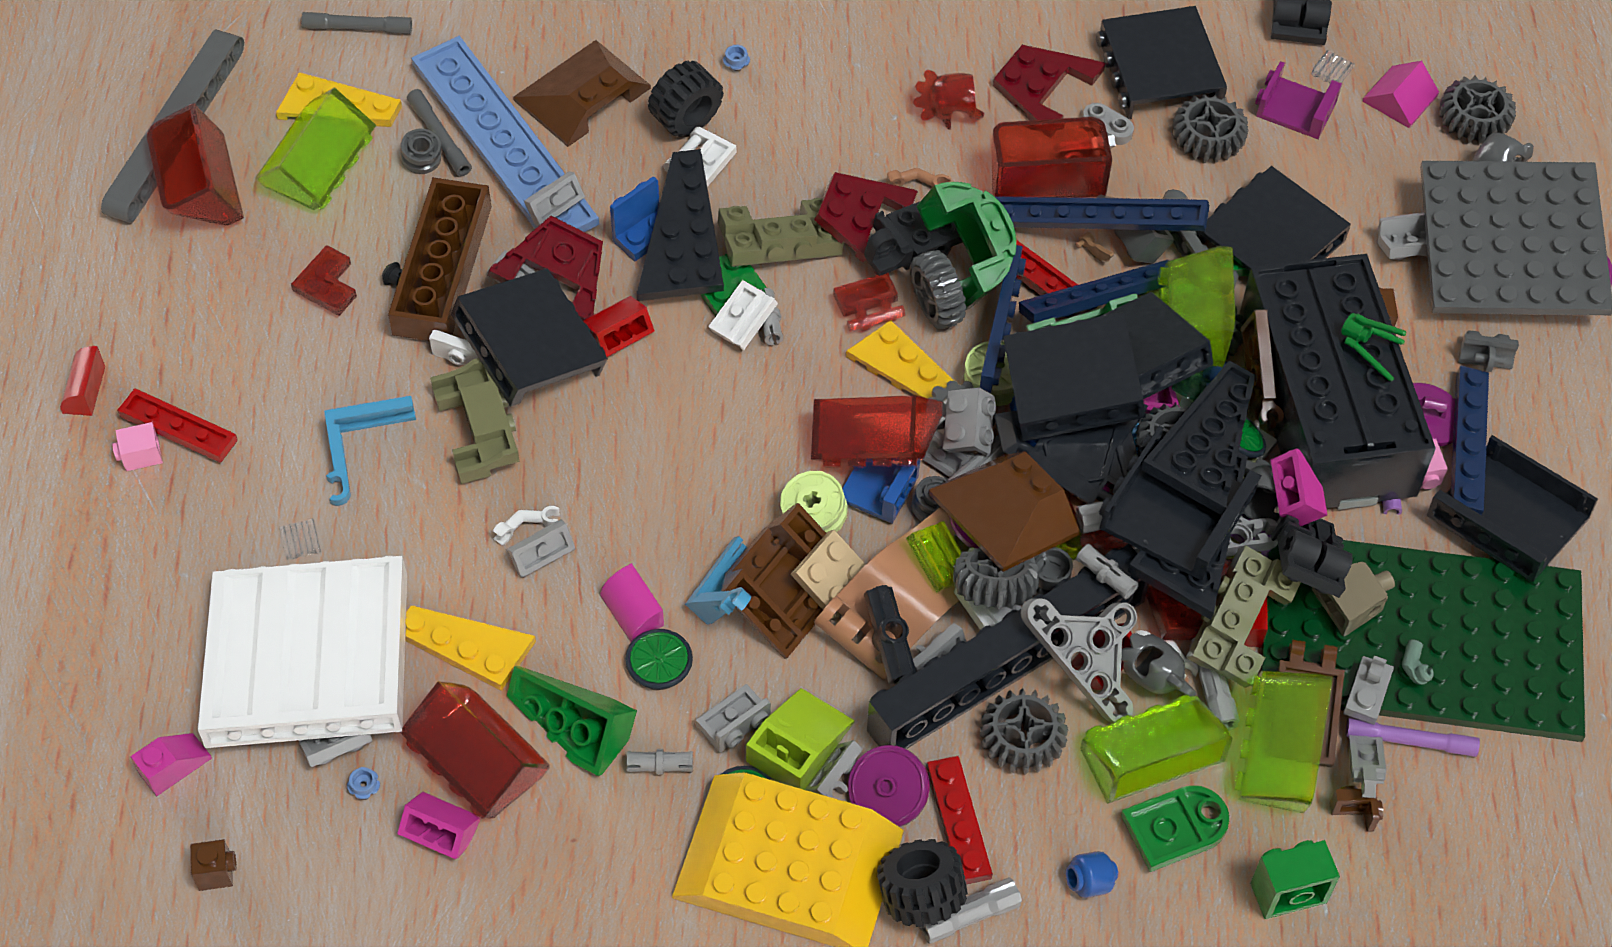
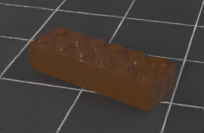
[388,177,492,341]

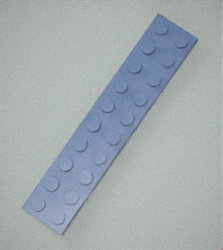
[411,35,599,232]

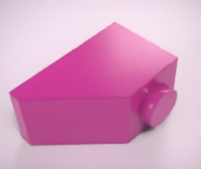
[1270,448,1328,526]
[130,733,212,797]

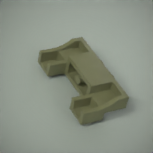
[717,198,844,266]
[430,358,520,484]
[1186,545,1301,688]

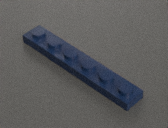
[979,245,1026,394]
[1019,260,1184,323]
[1450,365,1489,515]

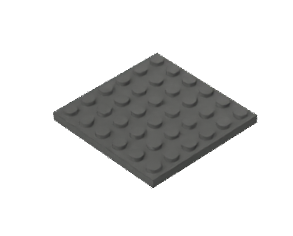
[1420,161,1612,316]

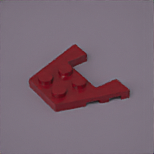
[993,44,1106,138]
[814,172,918,279]
[487,216,603,321]

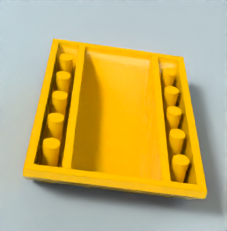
[672,772,904,947]

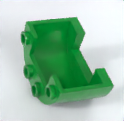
[917,182,1016,310]

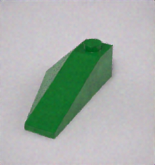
[507,666,637,776]

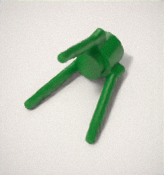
[1341,313,1407,381]

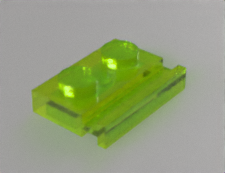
[906,521,962,593]

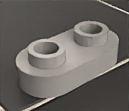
[1082,103,1134,145]

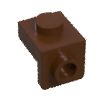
[1329,786,1383,832]

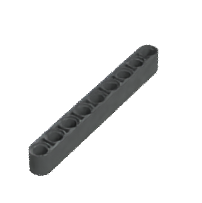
[101,29,244,223]

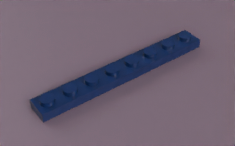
[995,197,1210,231]

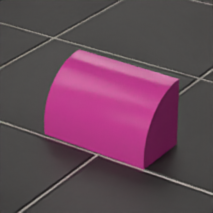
[600,563,664,642]
[397,791,481,859]

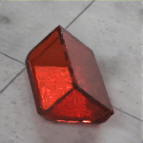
[147,103,244,226]
[992,117,1112,198]
[811,395,943,468]
[400,681,550,819]

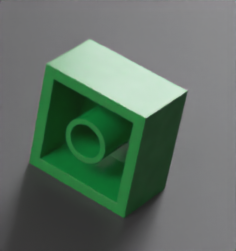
[1250,840,1340,919]

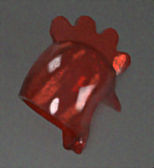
[913,70,984,130]

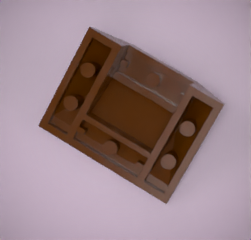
[513,40,651,147]
[928,452,1080,572]
[721,503,826,659]

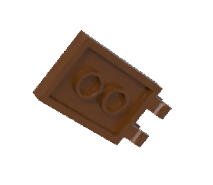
[1241,310,1284,431]
[1267,640,1345,767]

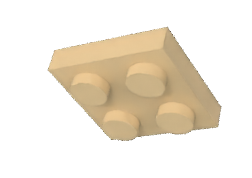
[791,530,866,619]

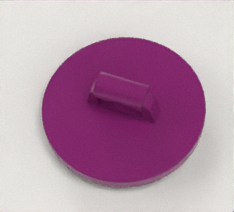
[1413,383,1455,446]
[848,745,930,827]

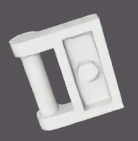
[663,127,737,187]

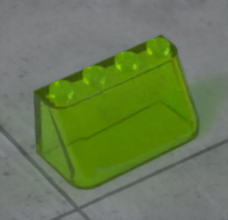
[255,87,376,210]
[1158,246,1235,367]
[1234,671,1332,814]
[1080,695,1233,804]

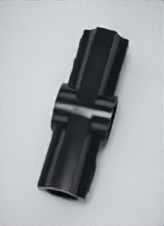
[864,585,916,685]

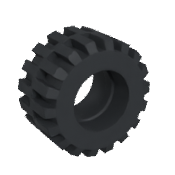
[648,60,724,137]
[877,839,968,927]

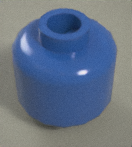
[1066,851,1118,898]

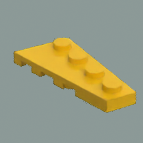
[276,72,402,127]
[846,320,954,404]
[405,605,536,691]

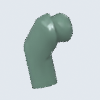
[1401,640,1434,684]

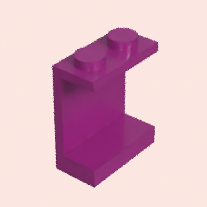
[1255,61,1342,140]

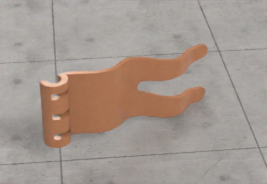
[814,507,960,680]

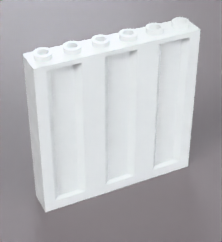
[198,556,407,748]

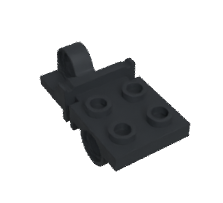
[1271,0,1332,45]
[864,201,963,276]
[1271,515,1353,598]

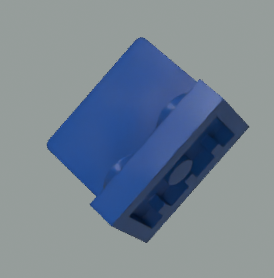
[610,176,660,262]
[842,452,920,524]

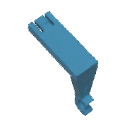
[324,396,416,506]
[685,536,751,625]

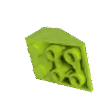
[746,688,855,790]

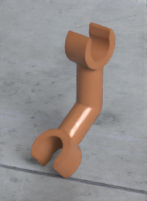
[885,168,951,188]

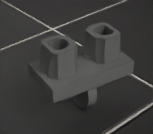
[1458,330,1519,372]

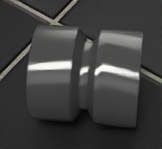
[1033,547,1073,597]

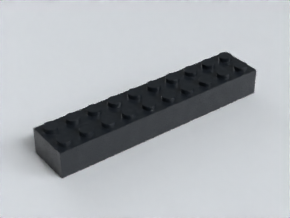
[867,544,1149,749]

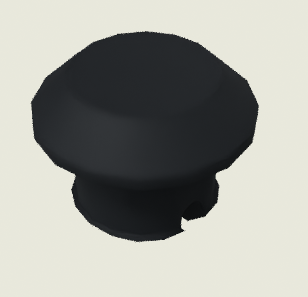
[382,262,402,287]

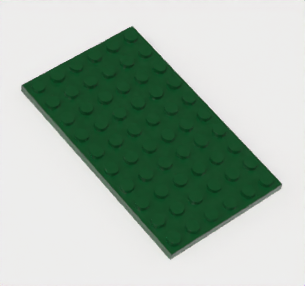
[1259,540,1585,742]

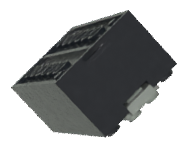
[1239,253,1436,510]

